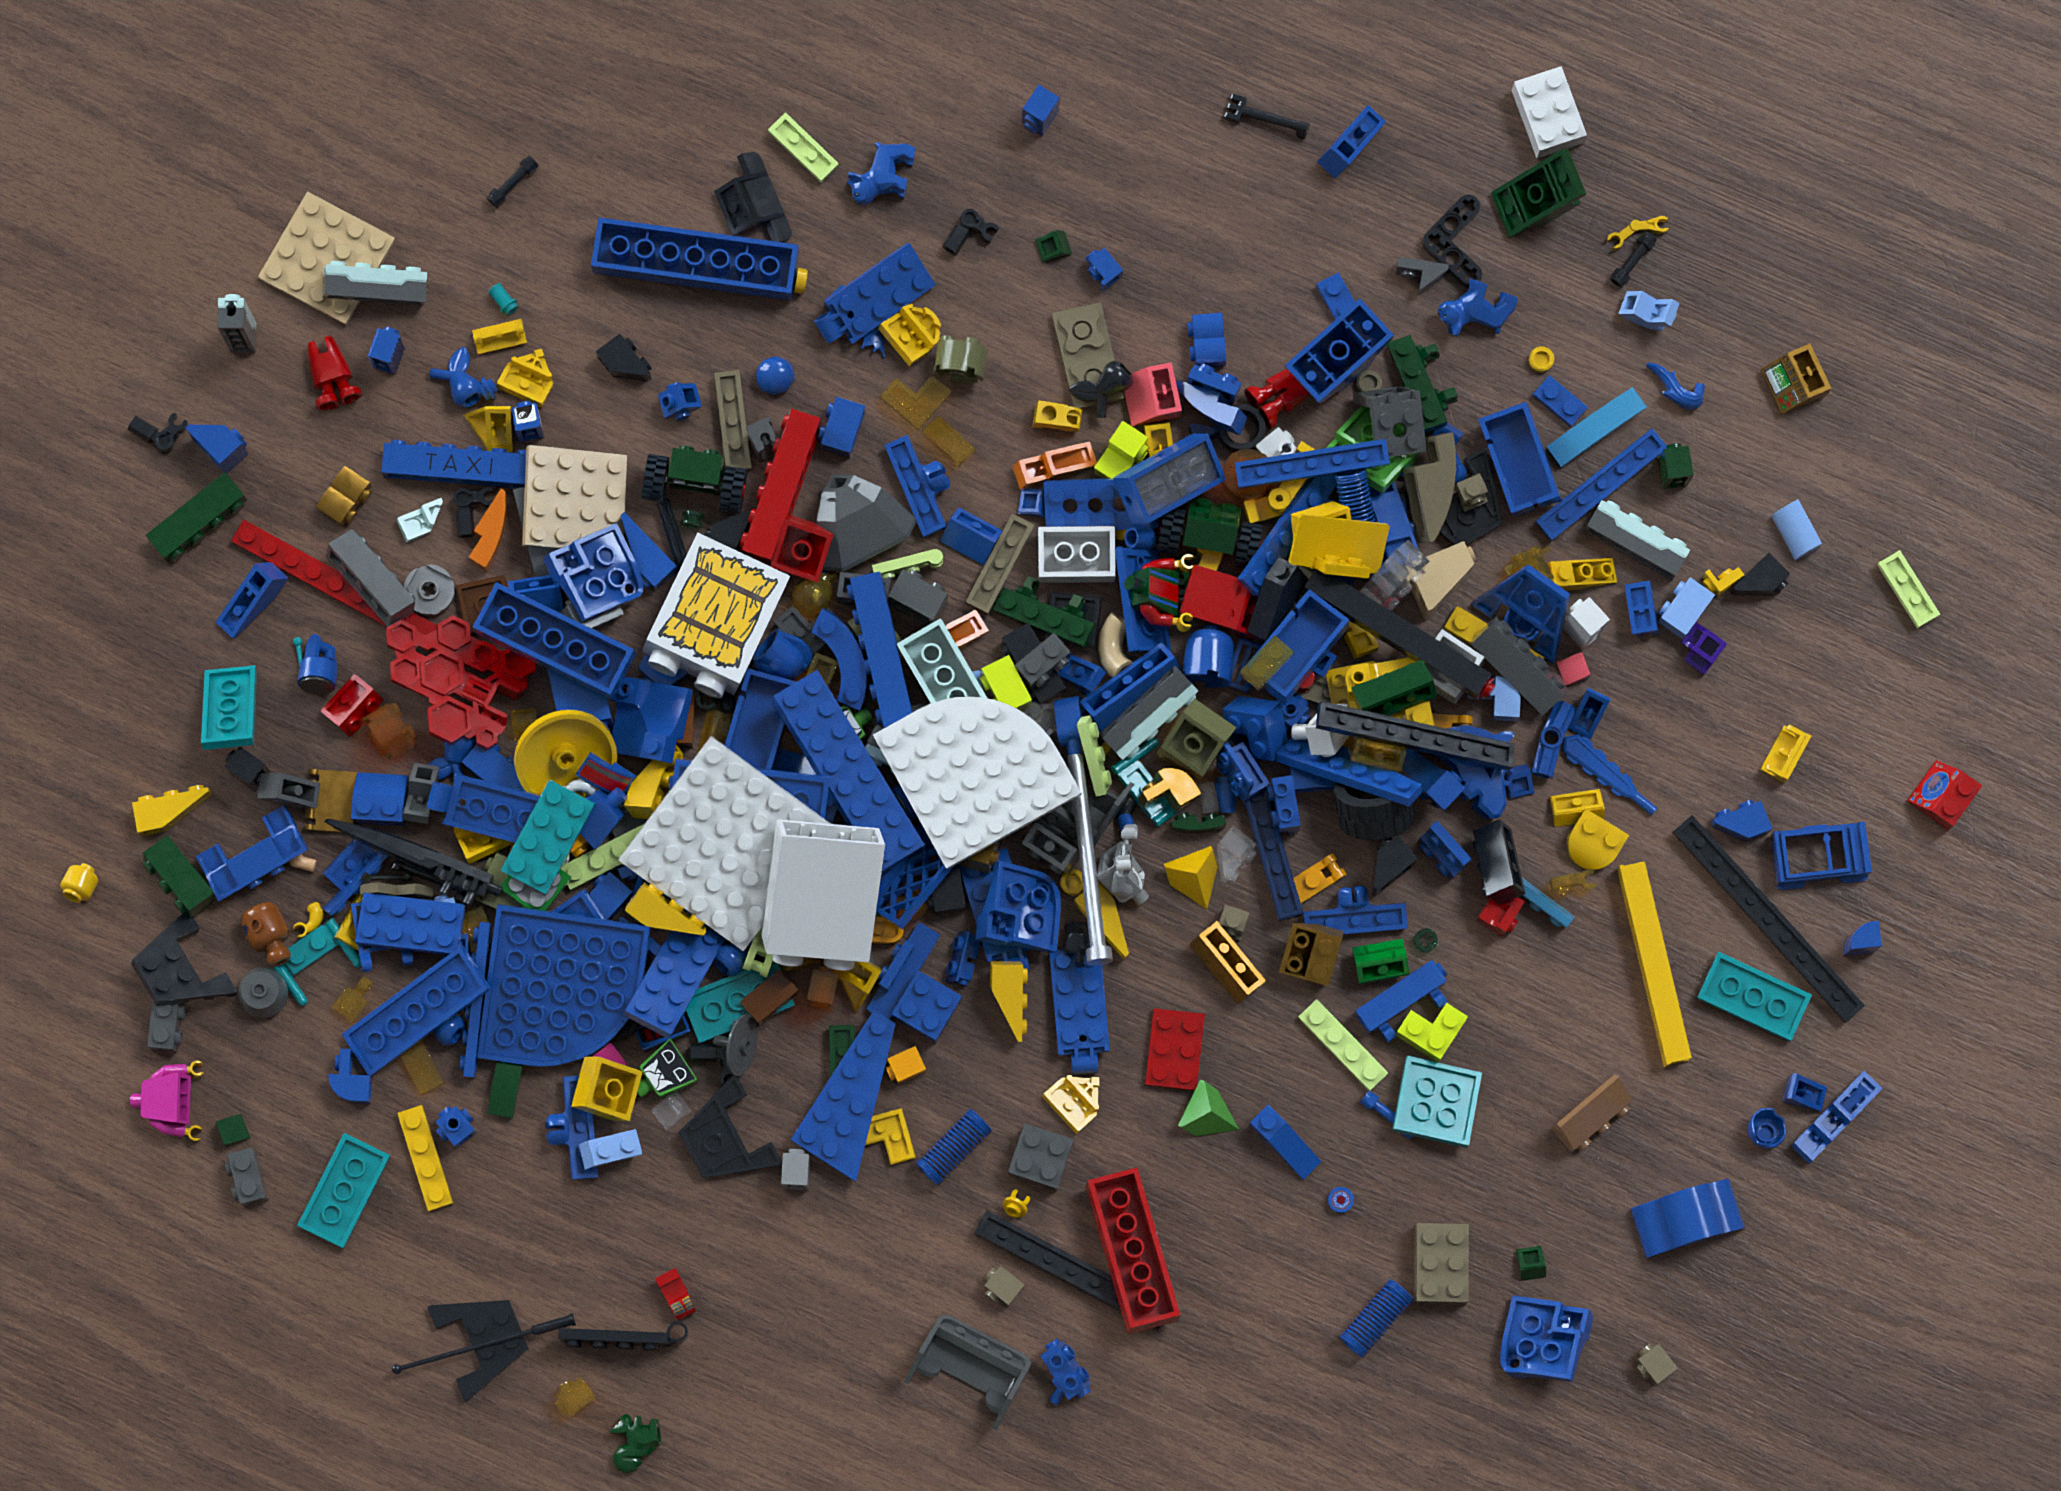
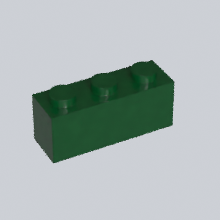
[1351,660,1437,716]
[142,835,215,918]

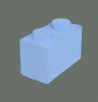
[1658,577,1715,640]
[579,1129,642,1170]

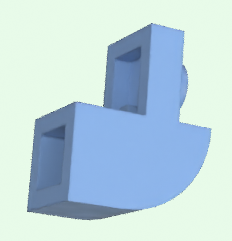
[1618,291,1680,331]
[1467,676,1520,722]

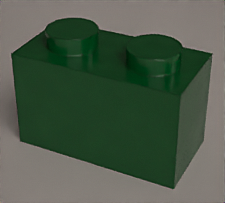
[1658,443,1694,489]

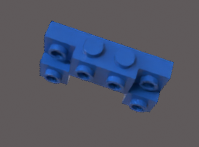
[1338,481,1422,579]
[196,805,309,902]

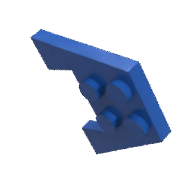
[1470,564,1570,663]

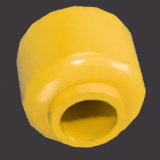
[60,863,99,903]

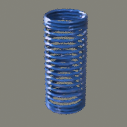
[1334,469,1375,522]
[916,1109,992,1186]
[1339,1279,1414,1358]

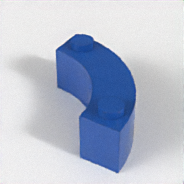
[811,608,868,711]
[1382,745,1465,810]

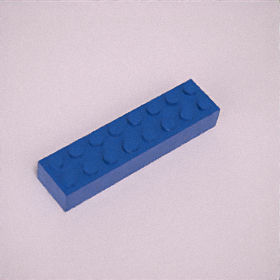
[591,217,799,301]
[771,670,924,873]

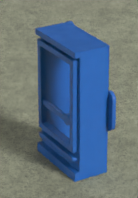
[1770,821,1872,890]

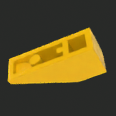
[1074,881,1129,961]

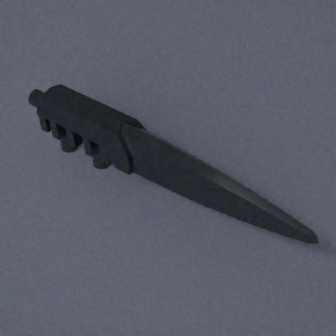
[324,819,503,907]

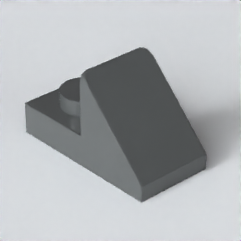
[1396,257,1449,295]

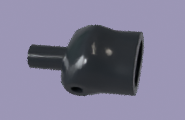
[1064,922,1090,968]

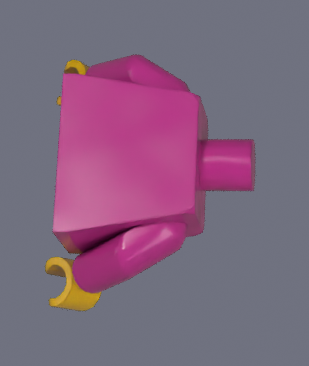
[130,1060,204,1141]

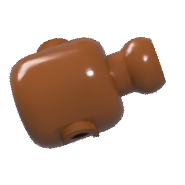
[241,902,291,967]

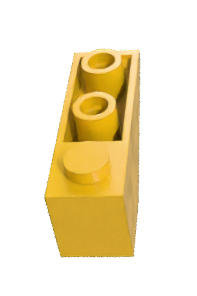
[1536,558,1617,591]
[624,745,683,819]
[132,785,212,836]
[625,882,706,935]
[990,961,1028,1042]

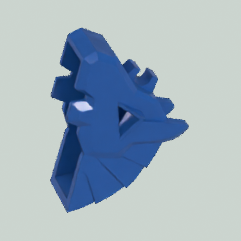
[1436,725,1515,821]

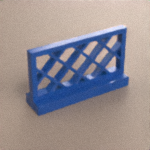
[876,822,953,929]

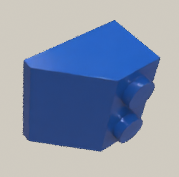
[185,424,248,474]
[351,772,409,826]

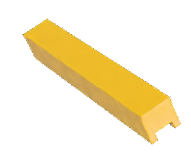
[1617,861,1692,1068]

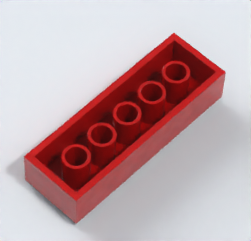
[740,409,821,566]
[1085,1167,1181,1335]

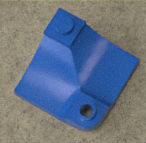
[543,523,643,622]
[612,677,693,764]
[975,860,1061,953]
[1500,1295,1594,1383]

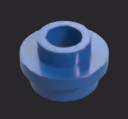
[480,377,498,401]

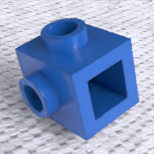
[658,382,702,421]
[1276,694,1311,731]
[435,1106,477,1149]

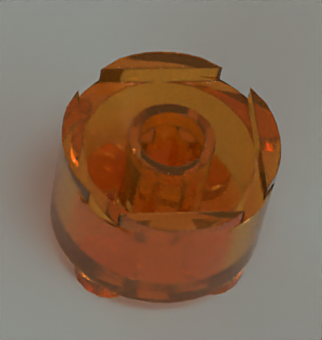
[1221,449,1272,505]
[361,702,416,763]

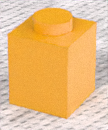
[885,1046,926,1085]

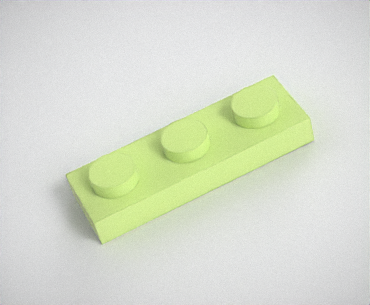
[768,112,839,183]
[1877,550,1940,629]
[1077,715,1112,796]

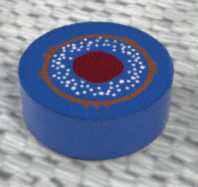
[1328,1187,1354,1213]

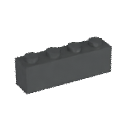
[326,529,415,627]
[1471,617,1567,716]

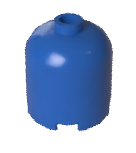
[1182,625,1234,688]

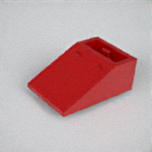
[1179,565,1258,638]

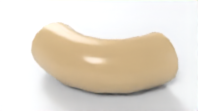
[1097,612,1133,678]

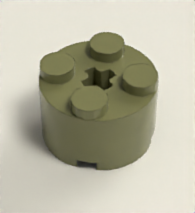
[933,336,988,384]

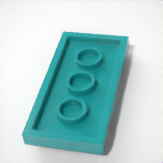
[201,665,257,750]
[501,779,596,895]
[1696,951,1812,1042]
[686,961,795,1044]
[297,1133,391,1249]

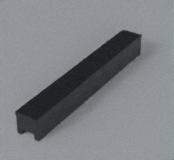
[1304,569,1491,699]

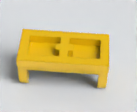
[1760,725,1811,784]

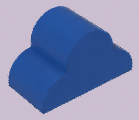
[1285,298,1394,404]
[1631,1179,1745,1258]

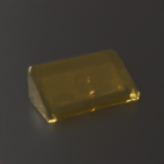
[922,416,976,468]
[696,710,733,755]

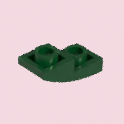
[1171,812,1226,834]
[487,1061,523,1118]

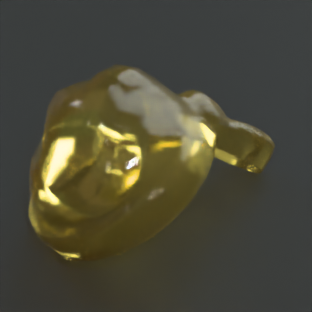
[792,573,838,617]

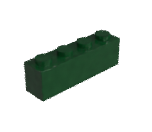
[145,472,247,563]

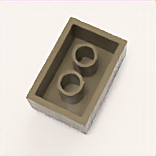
[1414,1223,1469,1304]

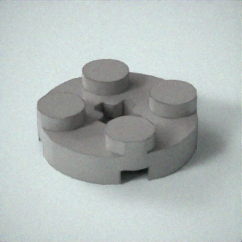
[404,564,455,616]

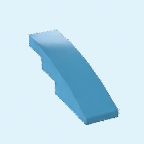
[1547,387,1648,467]

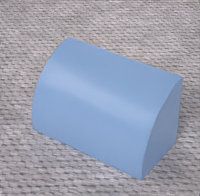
[1772,499,1822,561]

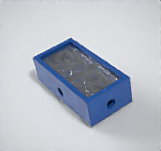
[1113,434,1226,524]

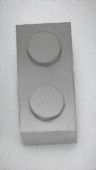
[781,1149,810,1190]

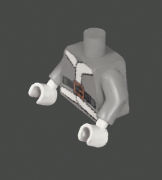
[1097,824,1149,905]

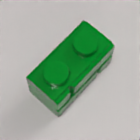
[1352,939,1409,984]

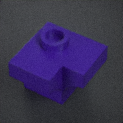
[1681,622,1728,675]

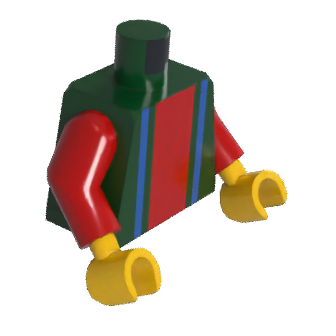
[1124,554,1194,632]

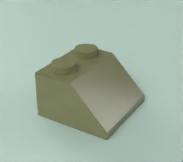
[1161,698,1237,777]

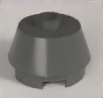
[237,967,288,1018]

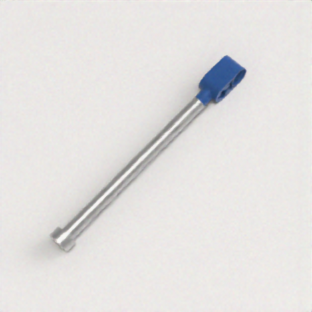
[1054,696,1113,966]

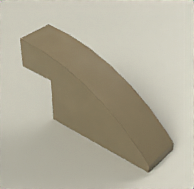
[1403,432,1456,543]

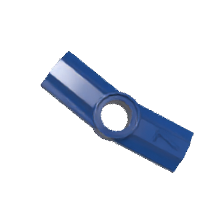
[1531,701,1577,779]

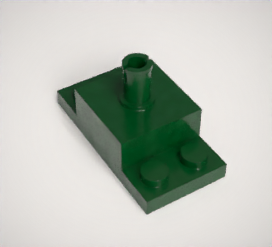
[1491,149,1587,238]

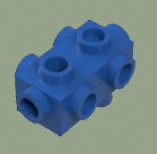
[1040,1338,1091,1405]

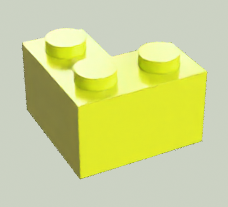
[1093,421,1149,479]
[979,655,1032,713]
[1396,1003,1468,1062]

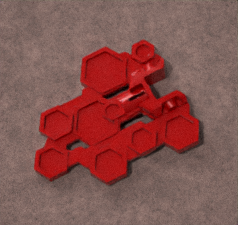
[386,615,536,750]

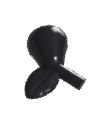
[1068,361,1133,418]

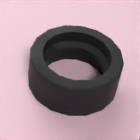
[1217,404,1266,454]

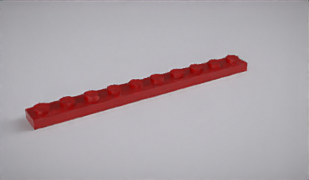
[231,519,437,653]

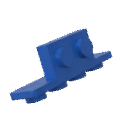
[322,834,396,916]
[867,923,940,1019]

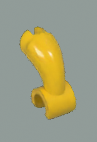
[293,902,324,940]

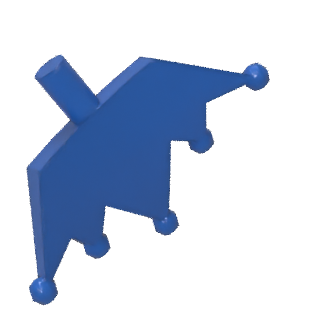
[860,328,886,358]

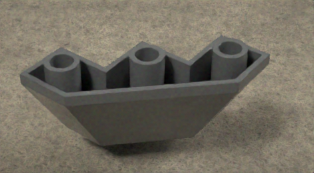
[817,474,917,572]

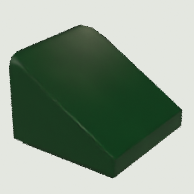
[1036,230,1072,263]
[215,1114,251,1147]
[1516,1246,1546,1281]

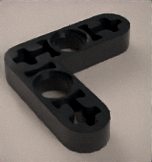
[1422,194,1482,288]

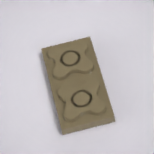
[1052,302,1124,409]

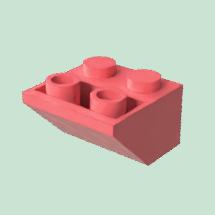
[1124,362,1182,427]

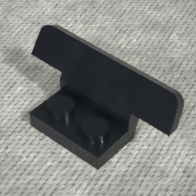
[714,152,792,242]

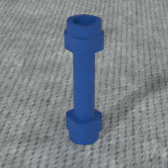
[1360,1091,1412,1140]

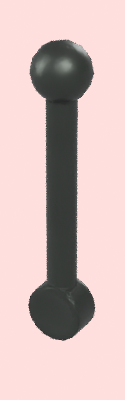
[361,872,412,884]

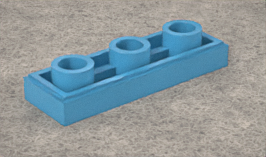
[1519,877,1575,928]

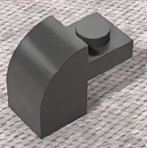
[403,762,439,824]

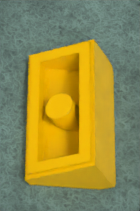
[1549,789,1605,827]

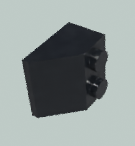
[1371,835,1418,897]

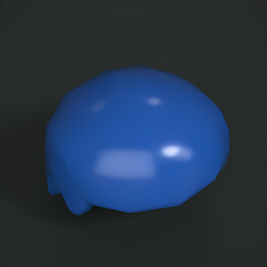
[756,356,795,395]
[1504,608,1542,643]
[1747,1108,1787,1149]

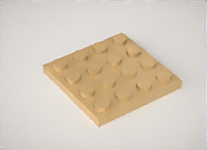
[258,191,396,326]
[522,445,627,550]

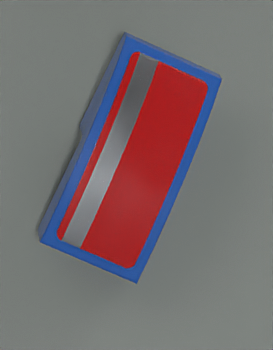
[575,752,636,793]

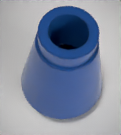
[1214,777,1237,813]

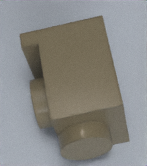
[1454,473,1488,512]
[1219,905,1249,941]

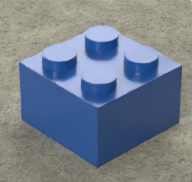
[891,970,962,1044]

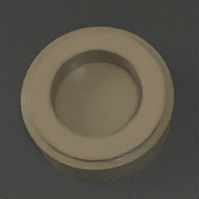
[1356,370,1382,392]

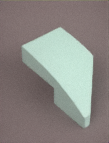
[396,498,443,543]

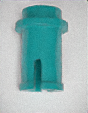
[488,283,519,316]

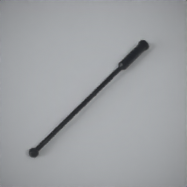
[392,1313,576,1375]

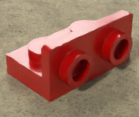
[320,674,383,737]

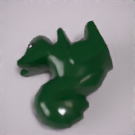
[609,1414,662,1473]

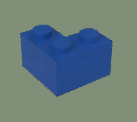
[1222,696,1288,761]

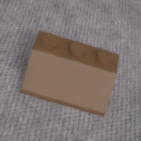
[1552,1074,1632,1152]

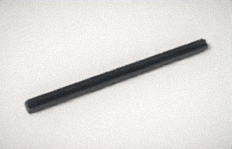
[656,498,736,714]

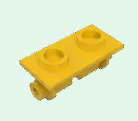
[472,319,527,355]

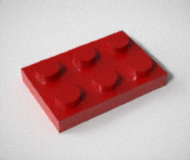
[1145,1008,1205,1091]

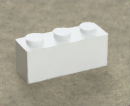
[1563,597,1610,650]

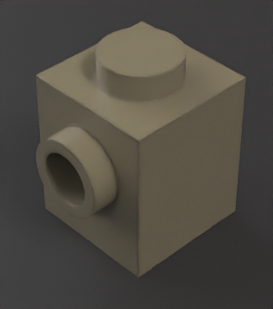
[984,1265,1025,1307]
[1636,1344,1678,1386]

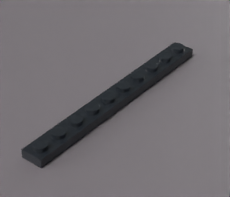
[1672,815,1865,1023]

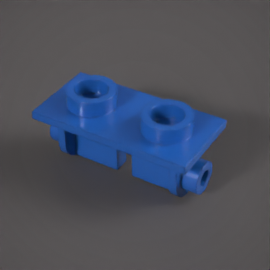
[946,931,981,986]

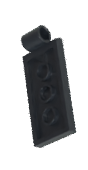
[558,1321,689,1351]

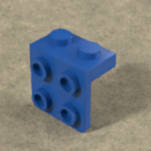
[1216,742,1270,801]

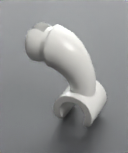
[563,778,597,796]

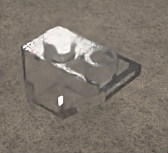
[1216,825,1257,887]

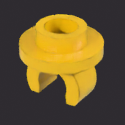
[1002,1189,1030,1218]

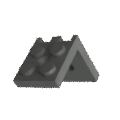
[1353,385,1427,457]

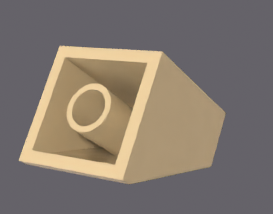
[1404,541,1476,620]

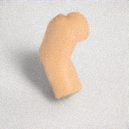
[289,854,317,872]

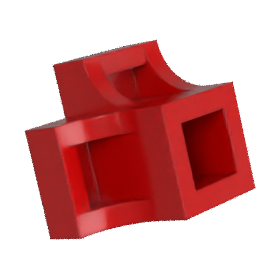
[1476,897,1525,937]

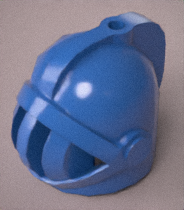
[752,628,813,680]

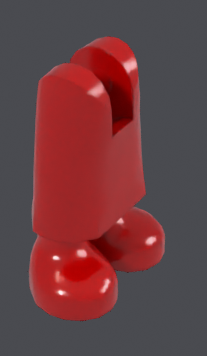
[307,335,362,411]
[1244,369,1310,429]

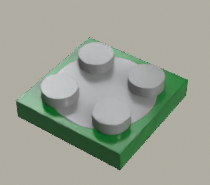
[501,869,572,911]

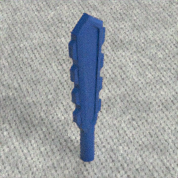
[1563,734,1657,816]

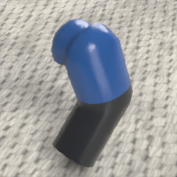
[1116,797,1138,832]

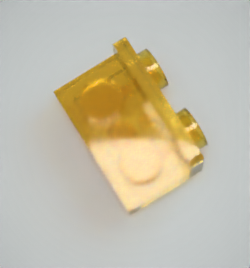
[1504,545,1554,580]

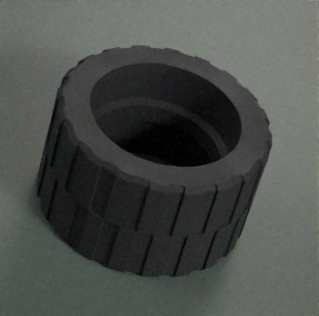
[1334,763,1415,841]

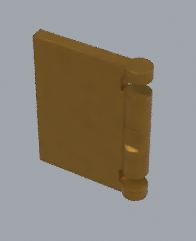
[304,769,357,833]

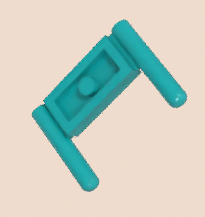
[1111,737,1199,827]
[273,918,361,1006]

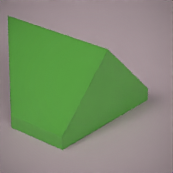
[1178,1080,1239,1136]

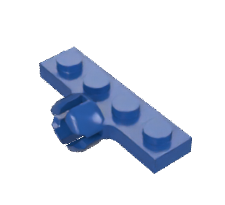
[884,435,950,538]
[1303,886,1408,934]
[546,1076,598,1180]

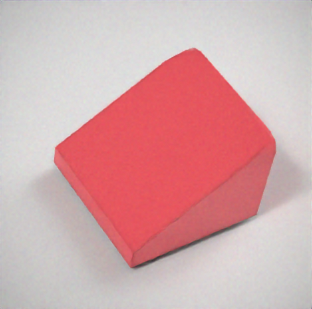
[1556,652,1590,686]

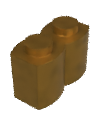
[316,466,372,527]

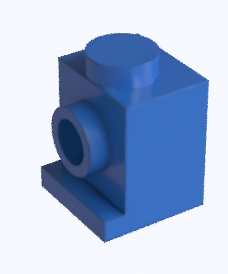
[1085,248,1123,292]

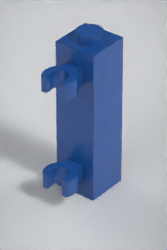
[1354,960,1448,1043]

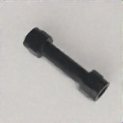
[486,155,539,208]
[1610,231,1657,288]

